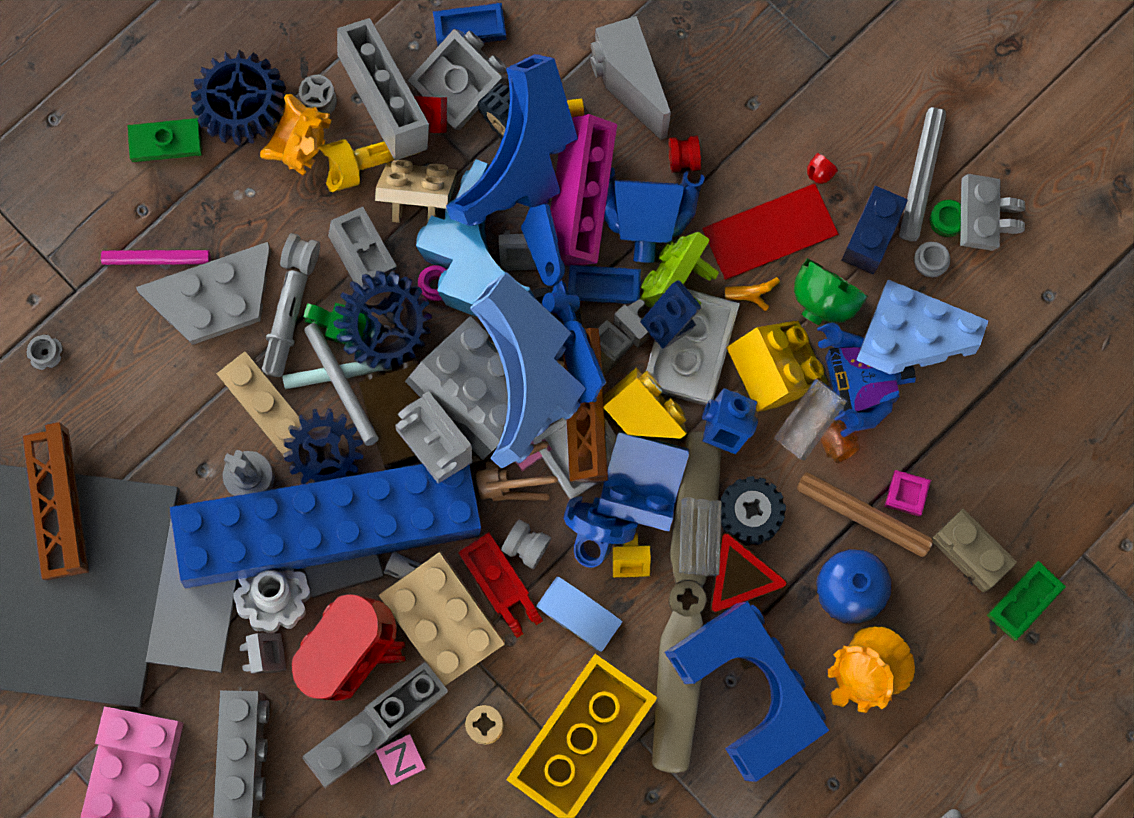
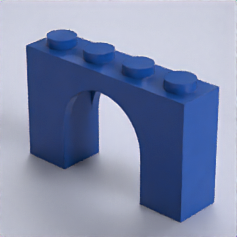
[664,601,829,782]

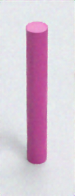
[101,250,211,265]

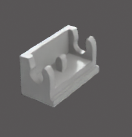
[328,207,397,286]
[396,391,472,484]

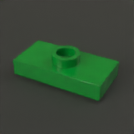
[127,118,202,162]
[987,561,1066,641]

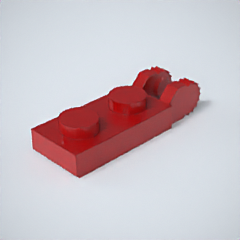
[458,532,543,638]

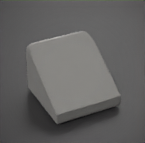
[598,320,634,375]

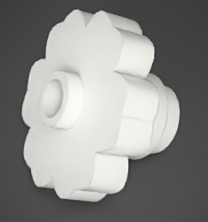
[233,570,311,633]

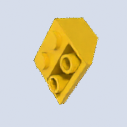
[726,320,829,412]
[603,367,686,439]

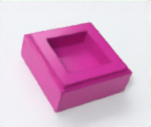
[884,470,931,517]

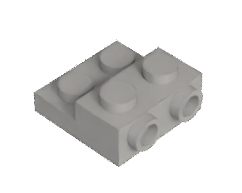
[408,28,509,130]

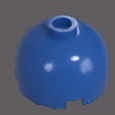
[816,549,891,624]

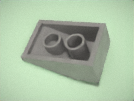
[590,16,671,140]

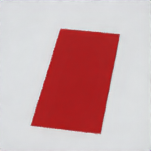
[702,183,839,280]

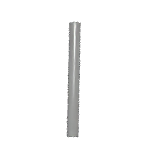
[304,323,379,446]

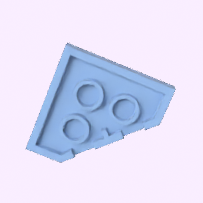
[856,280,988,374]

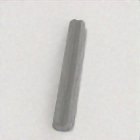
[899,107,946,241]

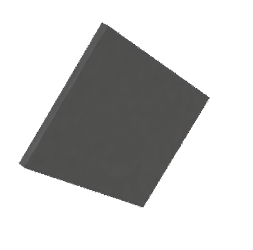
[0,464,180,708]

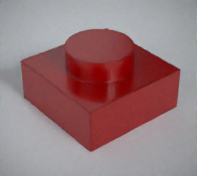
[414,96,447,133]

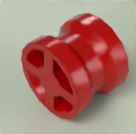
[668,135,701,173]

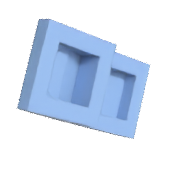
[536,576,623,652]

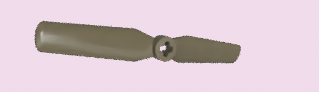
[652,431,721,773]

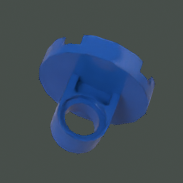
[563,496,638,568]

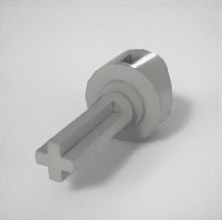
[222,450,275,496]

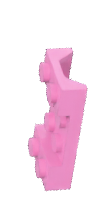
[80,706,184,818]

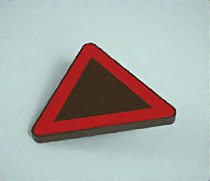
[710,533,787,614]

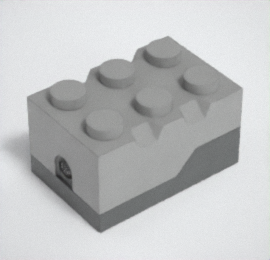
[405,316,508,460]

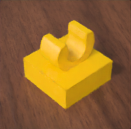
[612,533,651,578]

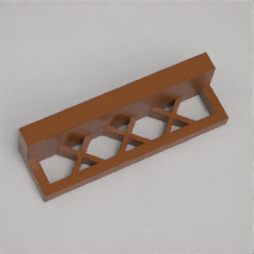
[563,328,608,483]
[23,422,89,581]

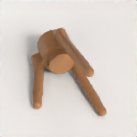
[476,441,558,502]

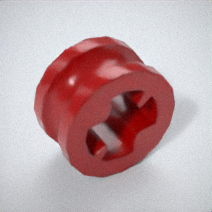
[377,641,406,664]

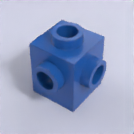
[702,388,758,455]

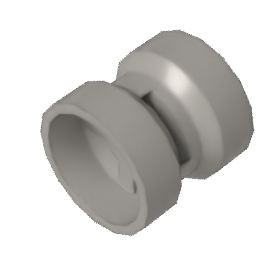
[501,519,552,570]

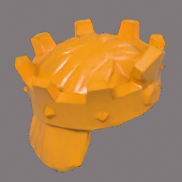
[260,94,332,176]
[828,627,915,713]

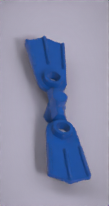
[521,204,606,404]

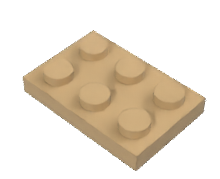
[379,551,505,686]

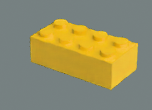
[506,654,657,818]

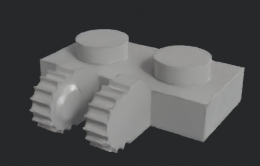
[960,174,1025,251]

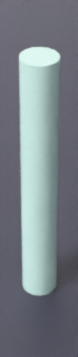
[283,360,392,389]

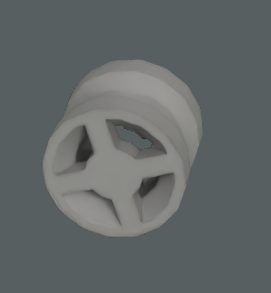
[299,75,337,114]
[280,233,320,276]

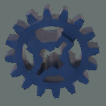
[283,408,364,484]

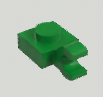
[303,302,366,345]

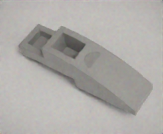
[302,662,448,789]

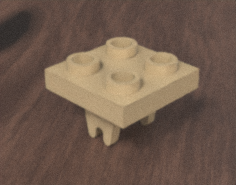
[375,160,457,223]

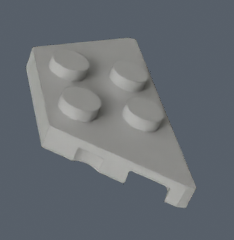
[136,242,271,345]

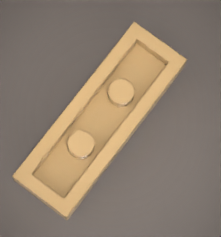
[216,352,302,456]

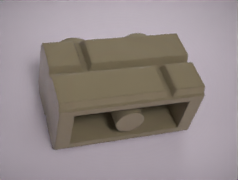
[932,509,1017,593]

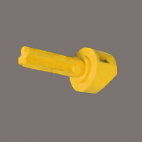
[318,139,420,193]

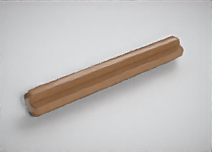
[797,472,933,557]

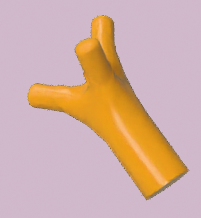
[725,277,780,311]

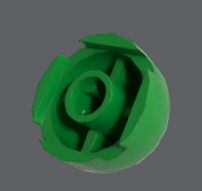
[794,258,868,326]

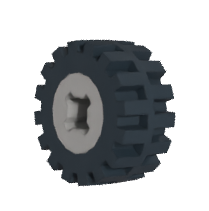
[718,476,786,546]

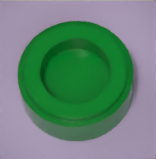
[929,200,961,237]

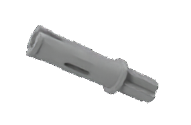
[262,271,308,377]

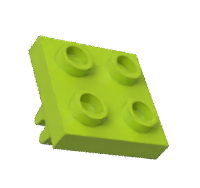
[639,232,719,308]

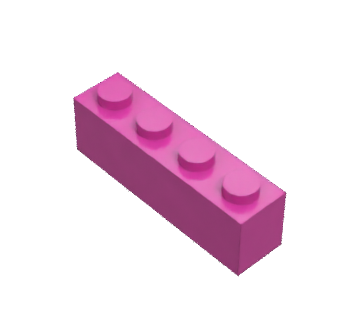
[550,114,617,266]

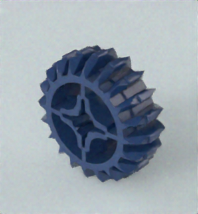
[191,50,286,146]
[333,271,432,369]

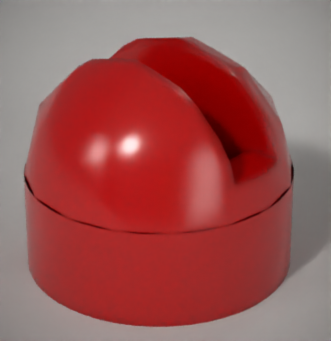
[807,153,838,184]

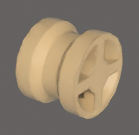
[465,705,504,745]

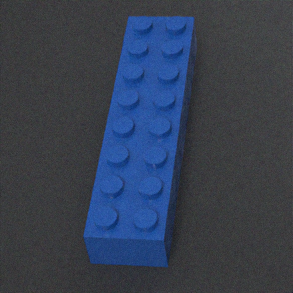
[169,464,481,589]

